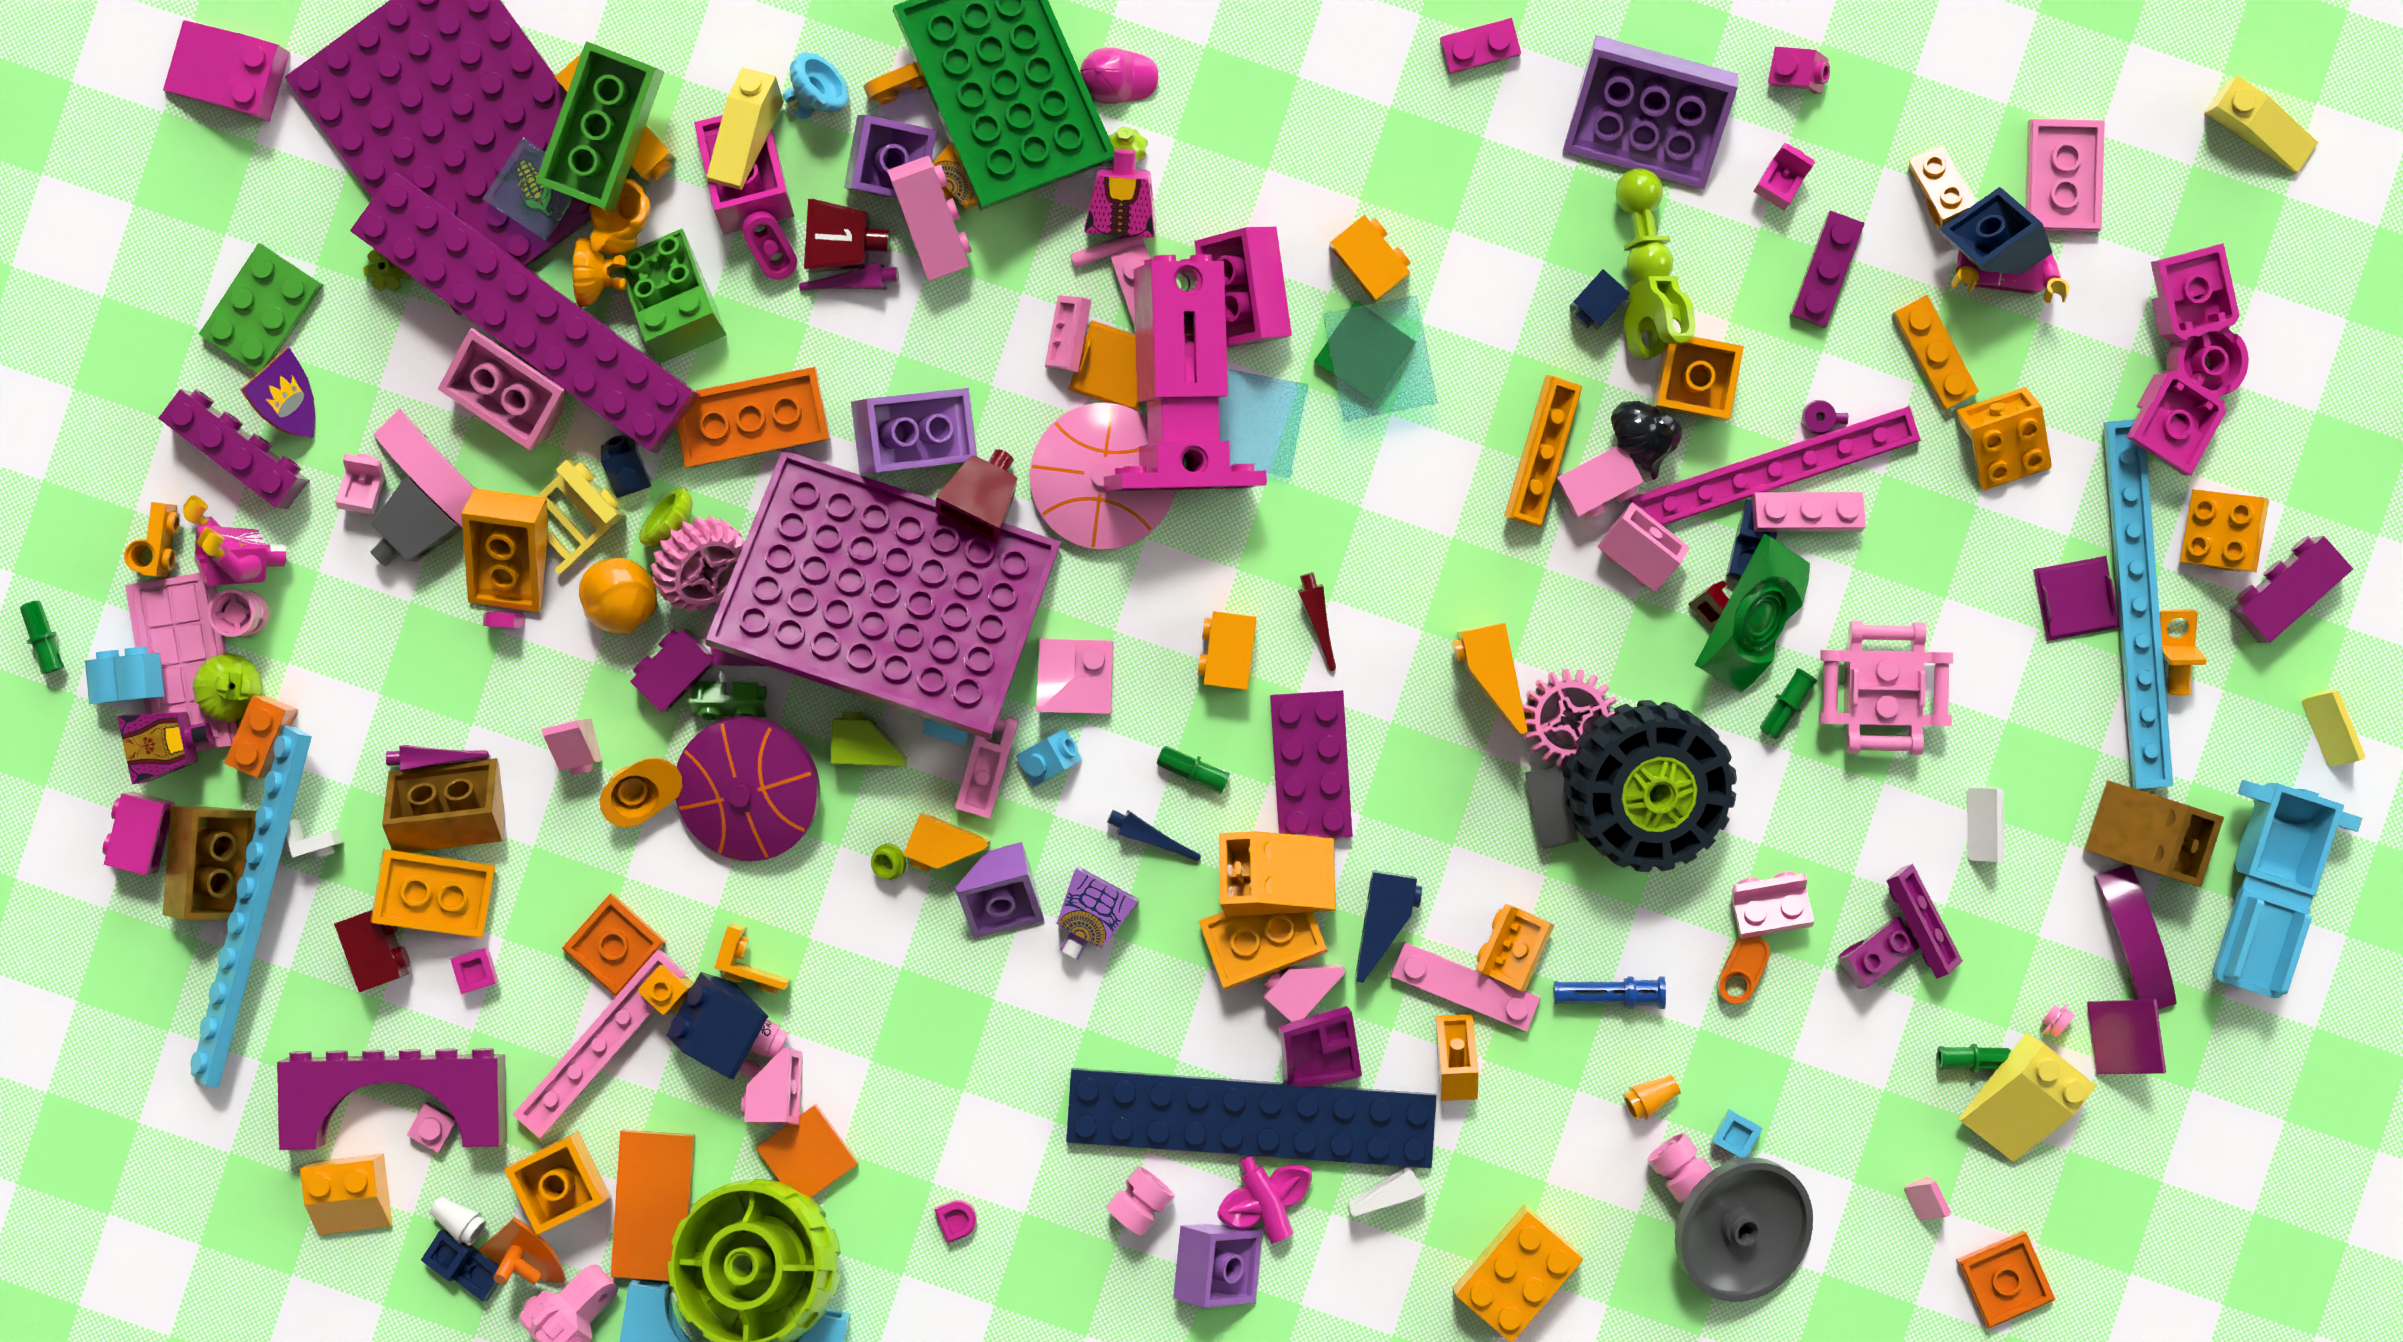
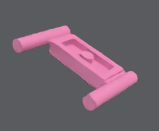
[1071,236,1150,334]

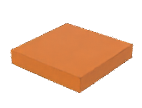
[562,893,666,996]
[756,1104,859,1197]
[1956,1230,2056,1329]

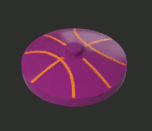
[675,716,820,861]

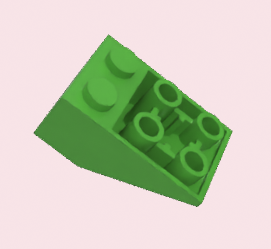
[619,228,727,364]

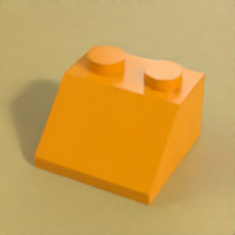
[300,1153,393,1235]

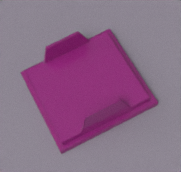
[2033,556,2120,641]

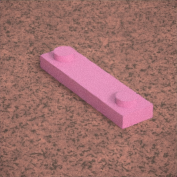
[1390,942,1541,1032]

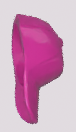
[1080,47,1158,104]

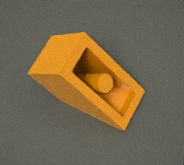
[903,812,990,872]
[1436,1014,1479,1101]

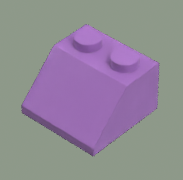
[844,115,937,199]
[1173,1224,1263,1308]

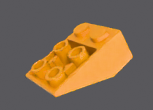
[1219,831,1336,917]

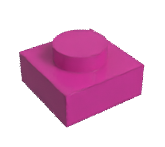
[450,947,499,994]

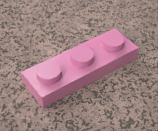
[1751,492,1866,532]

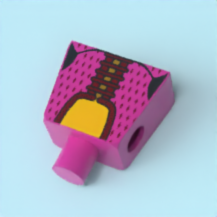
[1084,149,1156,238]

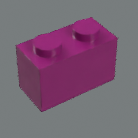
[630,629,713,713]

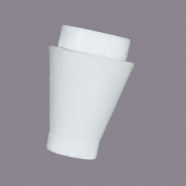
[429,1196,486,1246]

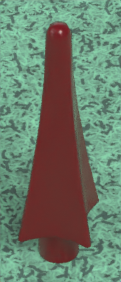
[1298,572,1336,671]

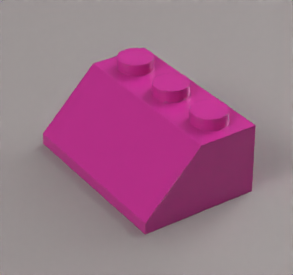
[1194,226,1292,348]

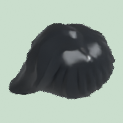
[1611,401,1682,480]

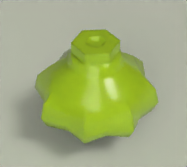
[1108,126,1148,162]

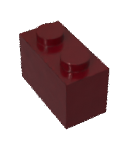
[334,910,410,993]

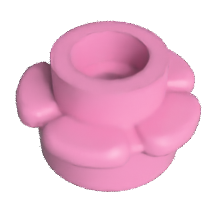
[2042,1004,2075,1038]

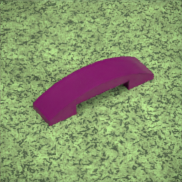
[2094,864,2177,1010]

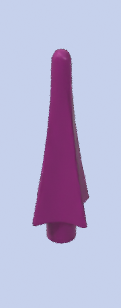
[799,262,899,291]
[386,745,489,771]

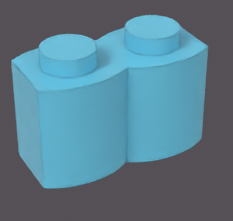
[85,647,164,704]

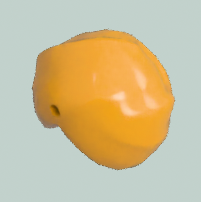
[579,558,657,635]

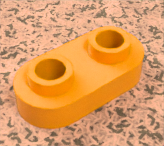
[863,62,926,105]

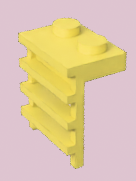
[536,459,626,575]

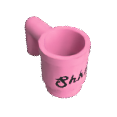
[738,1020,789,1079]

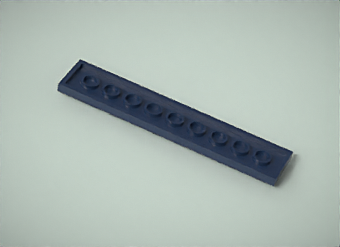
[1066,1068,1437,1168]

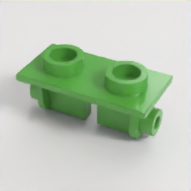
[689,681,767,720]

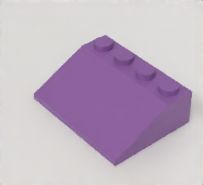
[1563,35,1738,189]

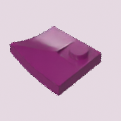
[1278,1006,1362,1087]

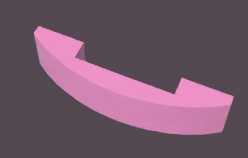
[373,409,478,527]

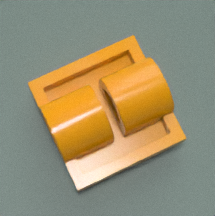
[2180,489,2269,573]

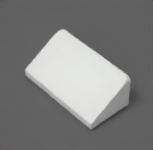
[1967,787,2004,863]

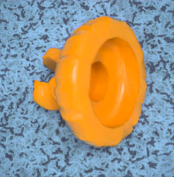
[572,238,628,307]

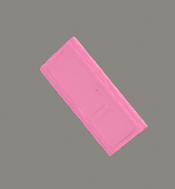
[125,573,239,751]

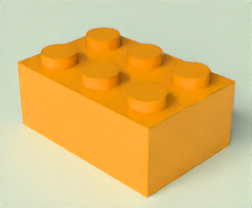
[1453,1204,1584,1342]

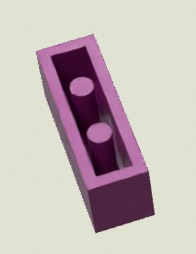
[2230,536,2353,643]

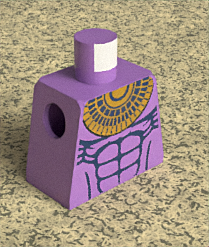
[1056,866,1138,960]

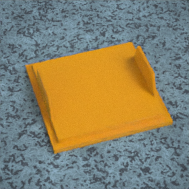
[1068,320,1141,412]

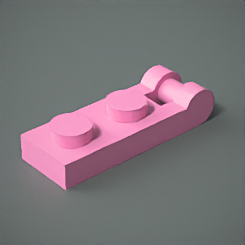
[955,717,1019,818]

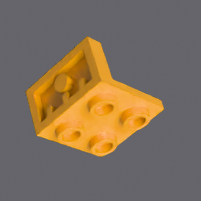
[1956,387,2052,490]

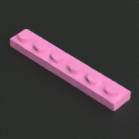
[513,949,687,1139]

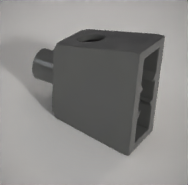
[370,477,462,567]

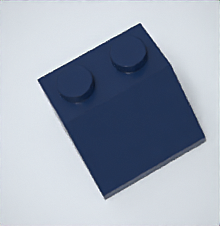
[666,972,769,1080]

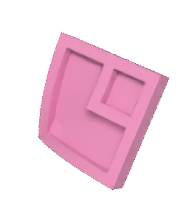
[1036,638,1113,714]

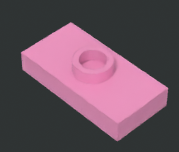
[1045,295,1092,372]

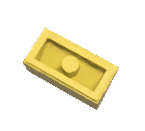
[2302,689,2365,766]

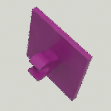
[2087,999,2166,1074]

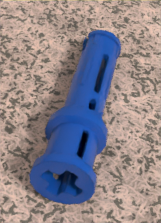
[1553,976,1666,1009]

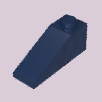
[1355,870,1422,983]

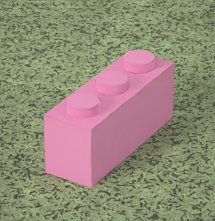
[887,155,972,281]

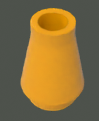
[1623,1074,1681,1121]

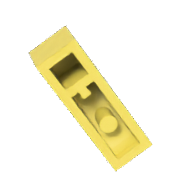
[706,68,784,190]
[2204,75,2319,174]

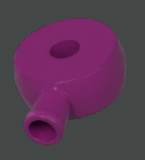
[1802,400,1849,434]

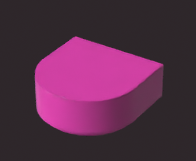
[483,611,525,628]
[934,1200,977,1244]

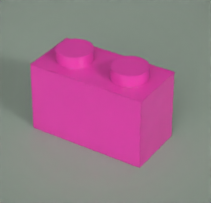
[102,792,175,875]

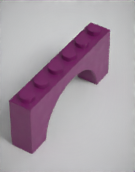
[277,1048,507,1150]

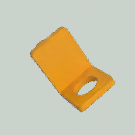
[2160,609,2207,696]

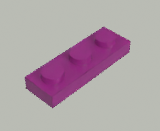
[1790,210,1865,328]
[1886,864,1963,979]

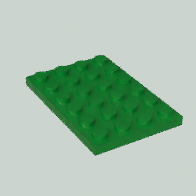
[892,0,1114,211]

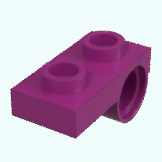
[1837,917,1919,989]

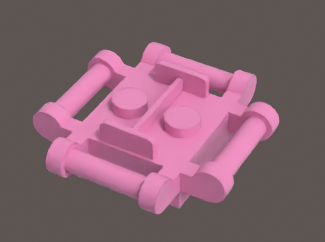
[1819,621,1953,755]

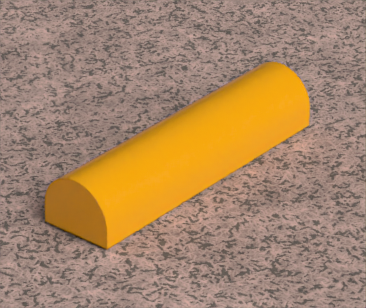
[1504,375,1583,527]

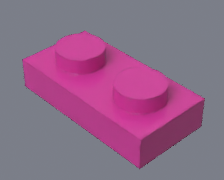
[1440,18,1521,75]

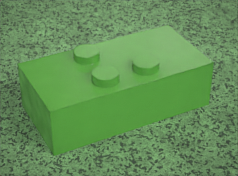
[535,41,665,211]

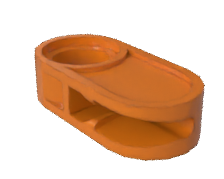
[1717,936,1770,1004]

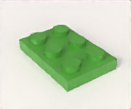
[199,242,323,373]

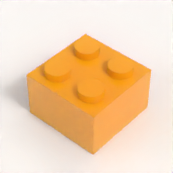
[1652,336,1744,422]
[504,1130,611,1236]

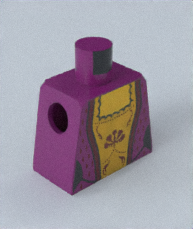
[117,712,213,785]

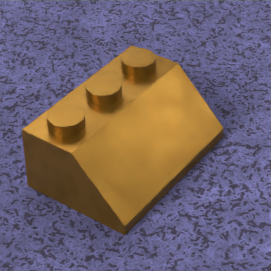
[382,758,505,852]
[162,805,257,920]

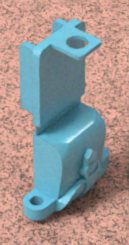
[2212,780,2363,999]

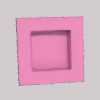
[407,1101,457,1153]

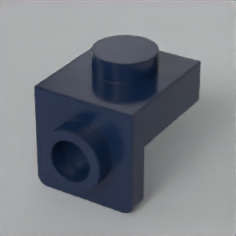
[601,435,651,498]

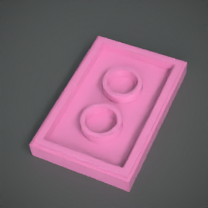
[2025,119,2105,233]

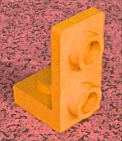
[714,923,791,993]

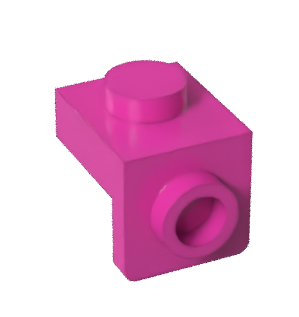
[1768,46,1830,94]
[1753,143,1815,211]

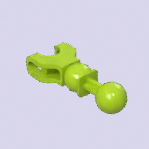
[1615,168,1696,360]

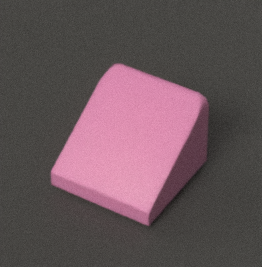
[1904,1176,1951,1220]

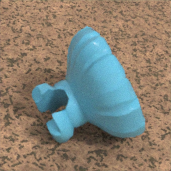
[782,52,849,120]

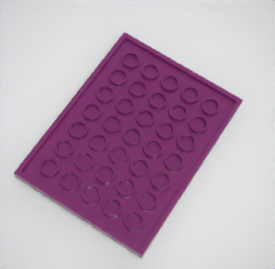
[285,0,630,316]
[705,449,1061,740]

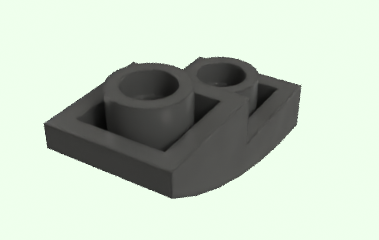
[1525,766,1579,849]

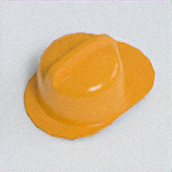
[599,758,683,828]

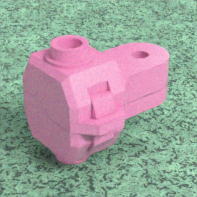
[519,1265,618,1342]

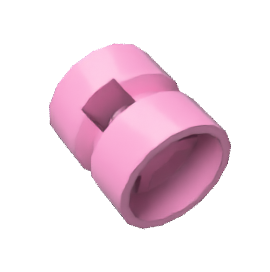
[207,589,269,637]
[1647,1132,1712,1203]
[1106,1166,1175,1236]

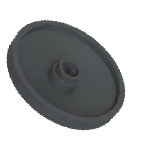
[1675,1158,1813,1302]

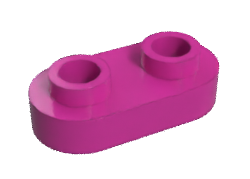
[741,211,797,280]

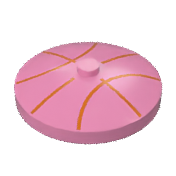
[1030,403,1175,550]

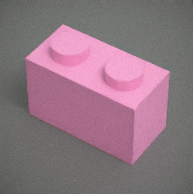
[1555,446,1644,520]
[1597,502,1690,592]

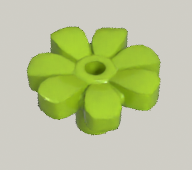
[363,249,411,291]

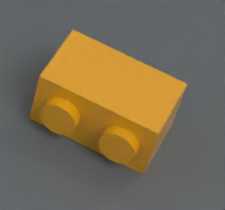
[1329,214,1411,304]
[1197,611,1257,690]

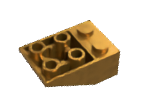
[2084,780,2224,887]

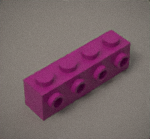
[158,389,309,509]

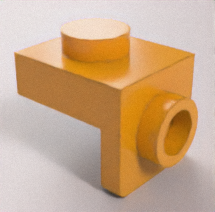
[638,965,694,1016]

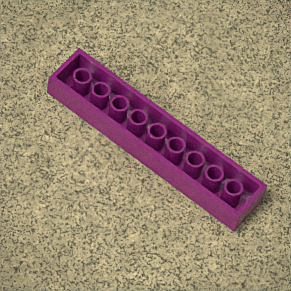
[350,171,700,453]

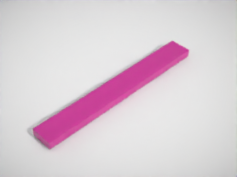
[1628,406,1921,526]

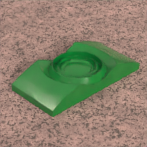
[1695,534,1810,693]

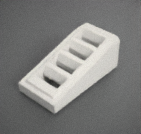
[1348,1167,1426,1217]

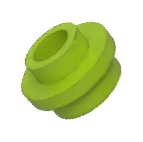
[871,843,907,880]

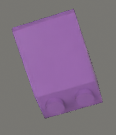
[851,388,977,475]

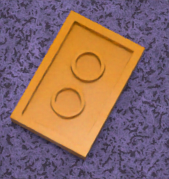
[370,849,495,938]
[1199,911,1328,991]

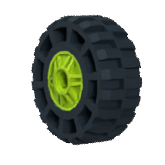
[1564,700,1737,872]

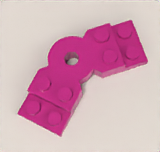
[2126,243,2249,476]

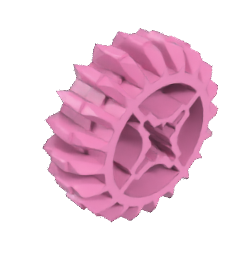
[650,515,745,613]
[1522,669,1617,767]

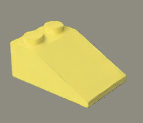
[1958,1032,2097,1162]

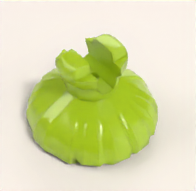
[639,487,693,548]
[192,653,263,722]

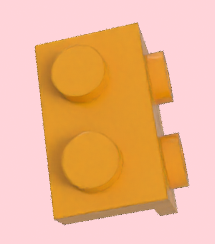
[1476,904,1555,992]

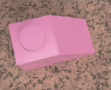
[542,718,602,775]
[1263,964,1346,1022]
[741,1048,802,1125]

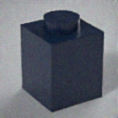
[1570,269,1630,329]

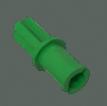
[20,600,65,675]
[1760,668,1817,739]
[1157,746,1230,794]
[1936,1044,2011,1073]

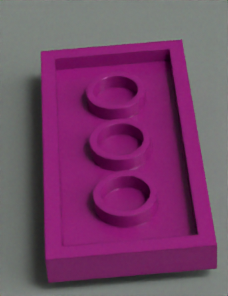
[1270,690,1353,838]

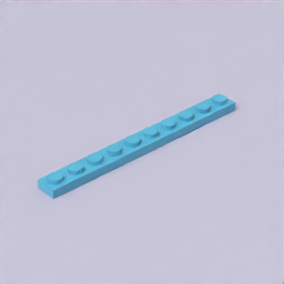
[2103,419,2173,789]
[190,725,312,1087]

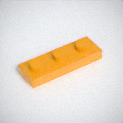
[1892,295,1979,410]

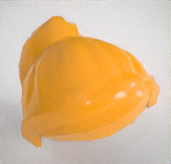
[589,178,651,255]

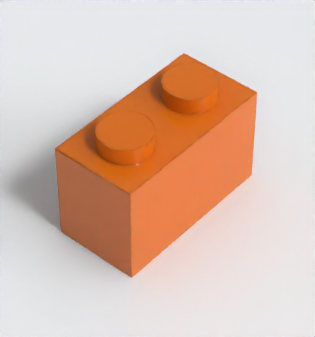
[224,695,298,778]

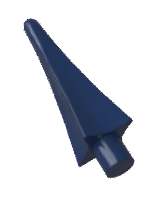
[1107,809,1201,861]

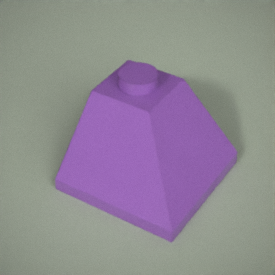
[956,842,1044,939]

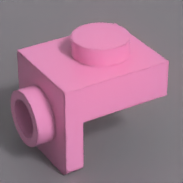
[335,454,385,516]

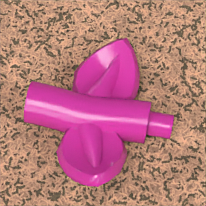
[1217,1155,1312,1244]

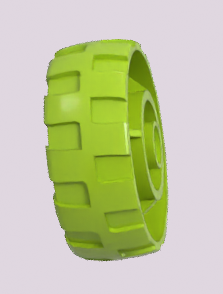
[668,1179,841,1342]

